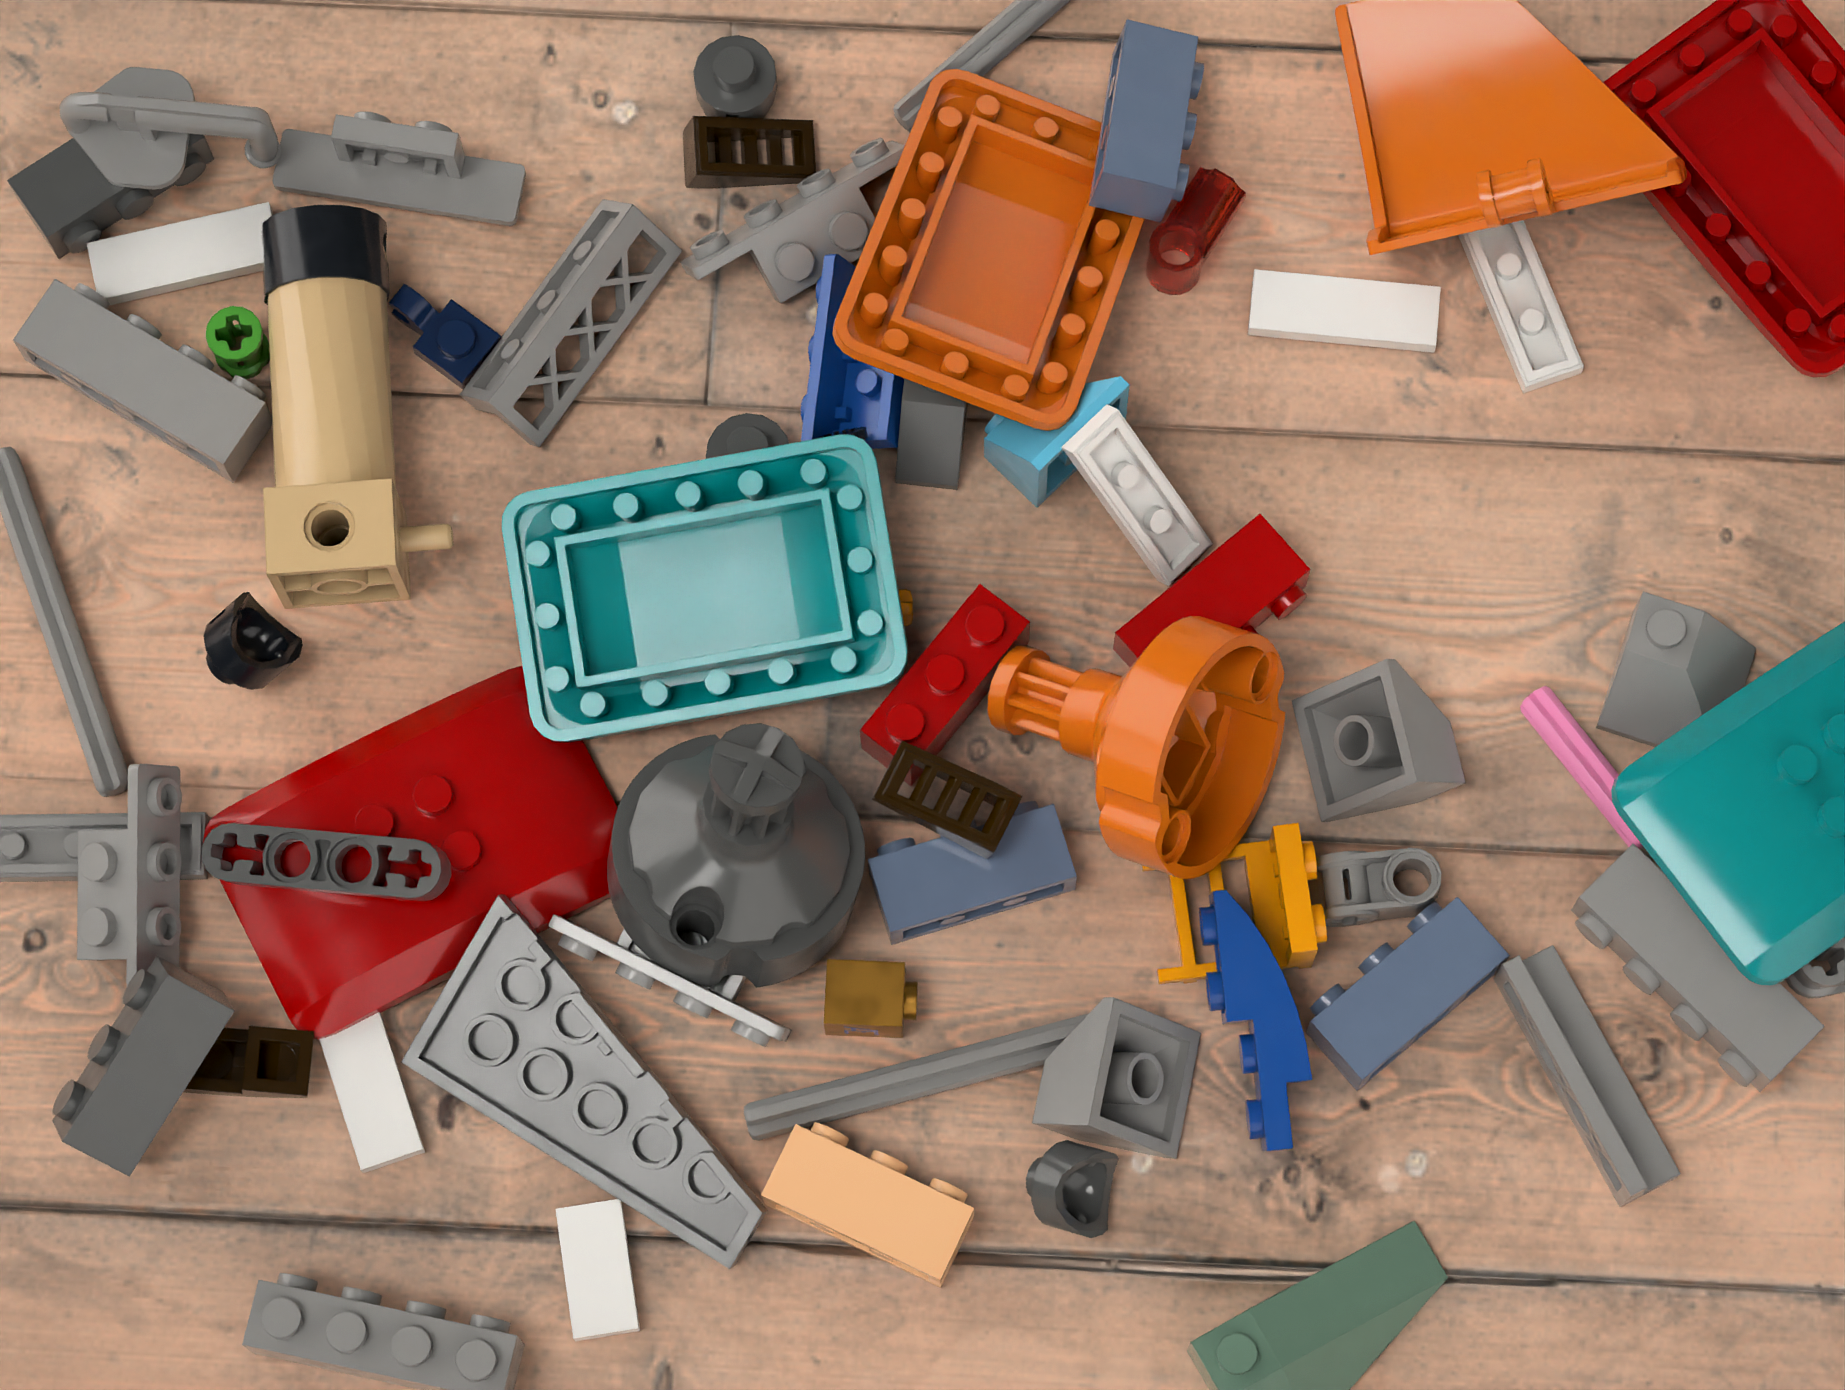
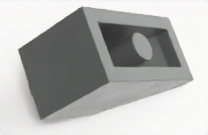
[895,378,968,490]

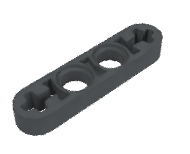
[201,823,452,901]

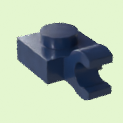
[389,284,501,389]

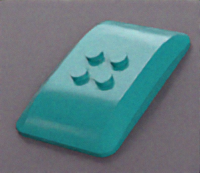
[501,434,908,742]
[1611,621,1845,985]

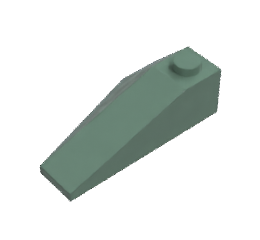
[1187,1221,1448,1390]

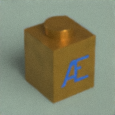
[824,959,918,1038]

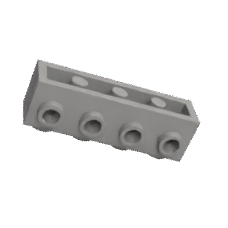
[13,279,272,483]
[1571,844,1825,1092]
[242,1273,525,1390]

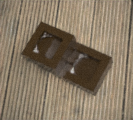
[184,1026,314,1098]

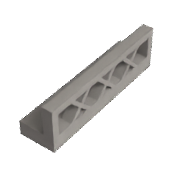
[460,199,682,447]
[1494,945,1681,1207]

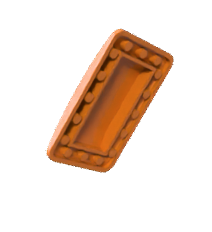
[832,69,1145,431]

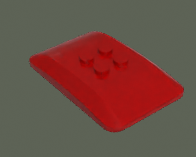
[1604,0,1845,378]
[203,666,618,1039]

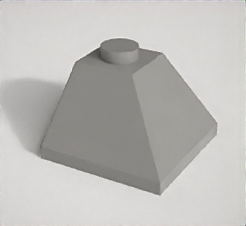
[1596,591,1756,747]
[1292,659,1466,822]
[1032,997,1201,1159]

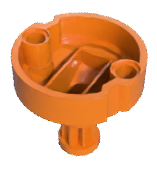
[988,616,1286,879]

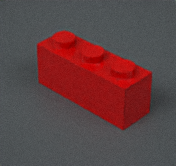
[1113,514,1311,668]
[860,584,1030,786]

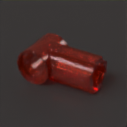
[1146,167,1246,295]

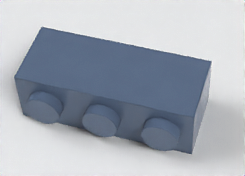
[1089,19,1204,223]
[868,801,1077,945]
[1306,897,1510,1091]

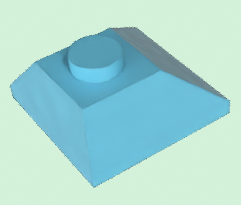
[984,376,1130,508]

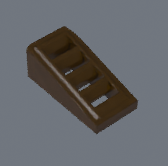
[683,116,816,189]
[872,741,1022,859]

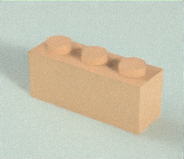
[761,1122,974,1288]

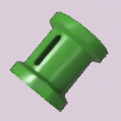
[206,306,270,379]

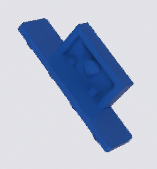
[801,254,904,449]

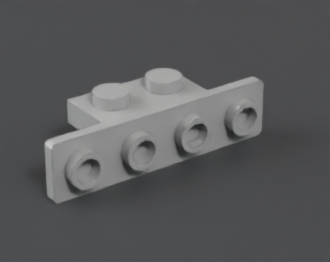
[272,112,526,226]
[680,138,905,303]
[77,764,182,988]
[548,914,792,1047]

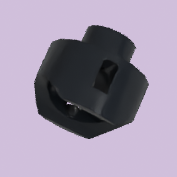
[203,592,303,690]

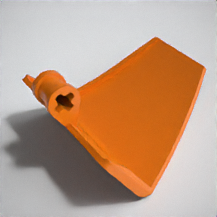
[1335,0,1687,255]

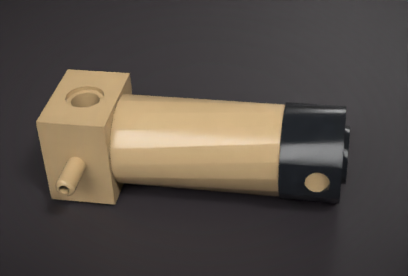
[261,205,453,609]

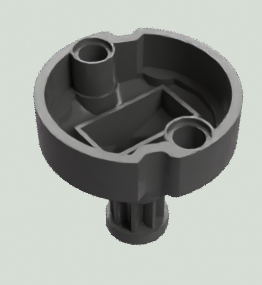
[607,723,865,988]

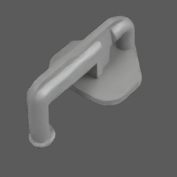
[60,67,281,190]

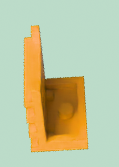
[1142,823,1327,984]

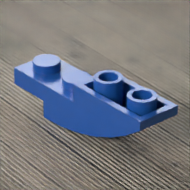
[1199,890,1312,1152]

